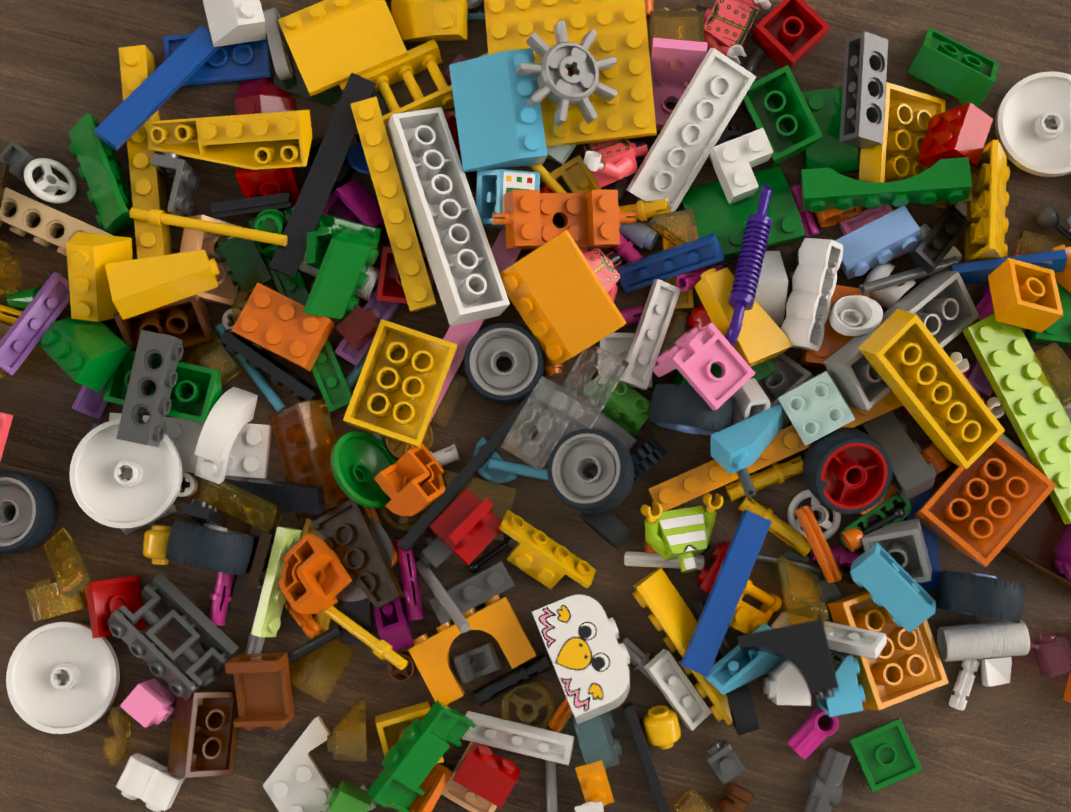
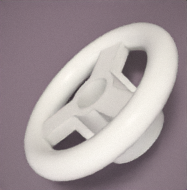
[24,158,77,203]
[787,489,841,540]

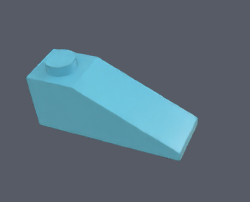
[711,404,783,474]
[704,623,782,695]

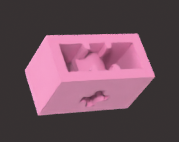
[120,678,176,728]

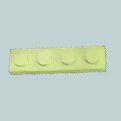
[251,526,302,637]

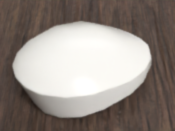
[829,295,883,336]

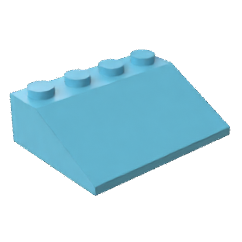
[449,48,547,172]

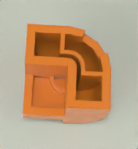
[374,443,446,516]
[278,533,352,615]

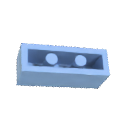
[835,206,921,280]

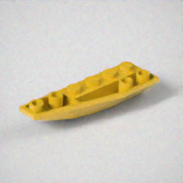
[145,110,312,170]
[632,568,733,725]

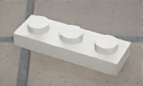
[644,649,712,731]

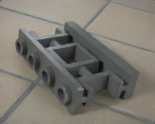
[107,572,239,700]

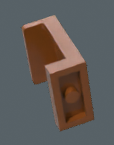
[225,653,295,730]

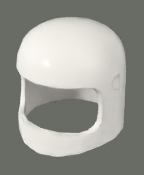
[864,263,917,310]

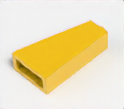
[105,250,220,320]
[694,268,793,367]

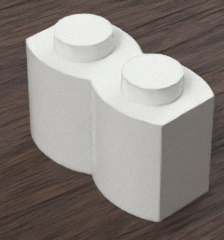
[731,378,770,426]
[116,753,185,812]

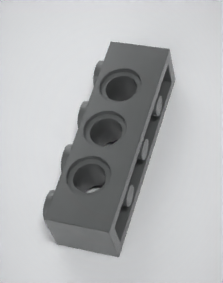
[839,31,888,149]
[116,330,183,447]

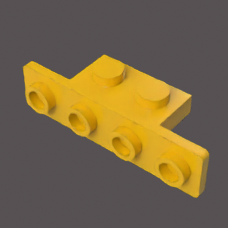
[499,510,596,590]

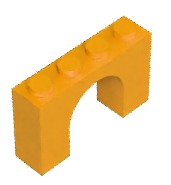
[408,595,537,705]

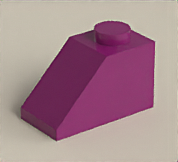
[373,598,414,651]

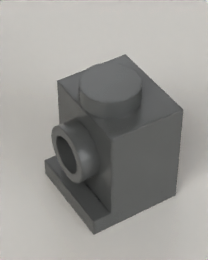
[418,534,454,568]

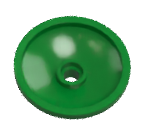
[331,431,397,508]

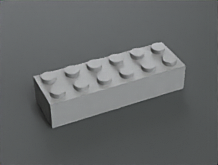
[824,271,980,410]

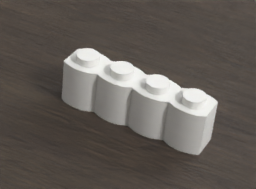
[780,238,843,351]

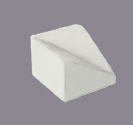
[979,656,1012,687]

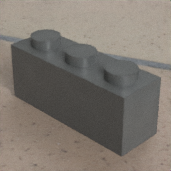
[862,411,936,502]
[429,561,515,625]

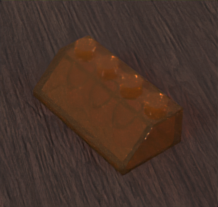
[269,399,350,520]

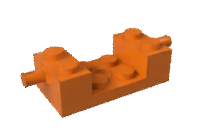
[492,190,636,249]

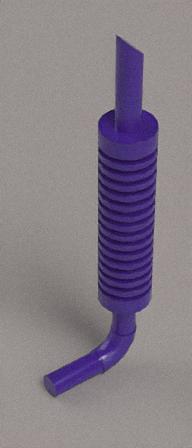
[725,184,772,346]

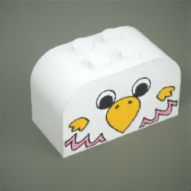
[532,595,630,724]

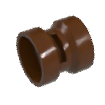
[387,652,417,682]
[717,781,754,812]

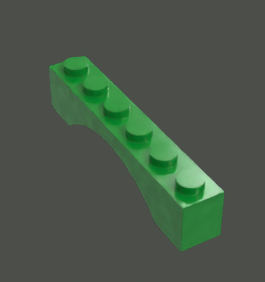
[800,157,972,212]

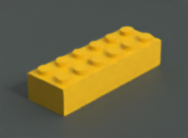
[858,309,1005,469]

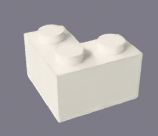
[709,128,773,205]
[755,251,788,326]

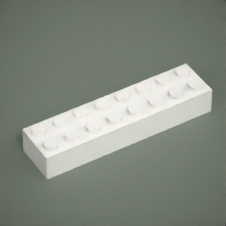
[386,107,510,327]

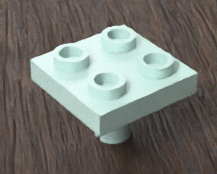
[778,370,855,446]

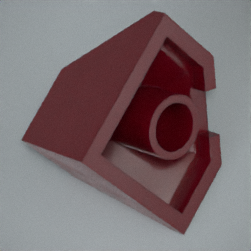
[235,78,297,115]

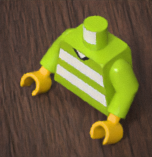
[641,493,724,573]

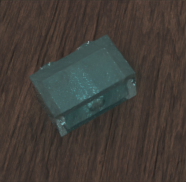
[572,712,623,768]

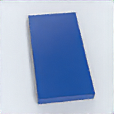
[163,33,273,89]

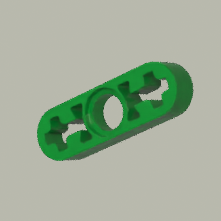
[839,495,911,549]

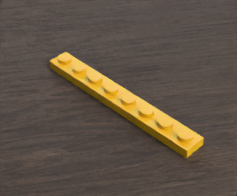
[350,97,437,312]

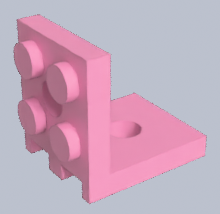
[650,38,707,131]
[652,322,755,411]

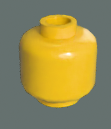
[143,525,172,565]
[643,705,681,749]

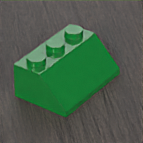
[907,27,999,107]
[742,65,823,167]
[303,227,379,319]
[38,317,131,393]

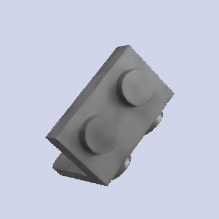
[150,152,200,217]

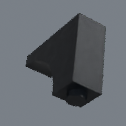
[738,619,839,700]

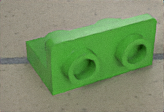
[590,375,651,437]

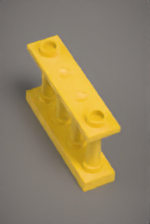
[339,39,454,127]

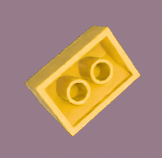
[66,232,133,322]

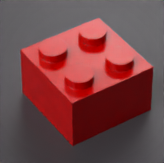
[751,0,831,70]
[917,102,993,169]

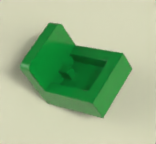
[305,227,339,270]

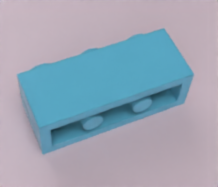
[850,542,936,633]

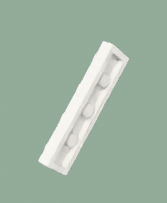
[619,279,681,390]
[770,612,887,659]
[462,711,574,765]

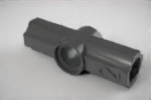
[803,747,851,812]

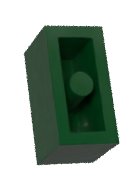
[215,225,272,292]

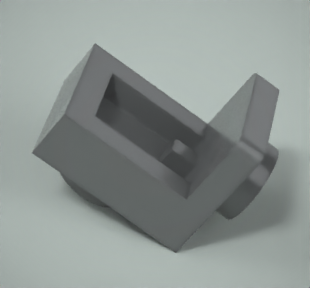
[454,642,502,683]

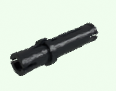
[473,652,553,707]

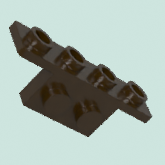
[230,508,285,613]

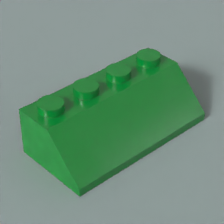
[68,113,135,235]
[103,350,222,424]

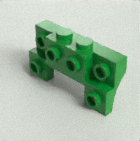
[367,700,476,812]

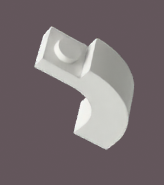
[194,387,258,484]

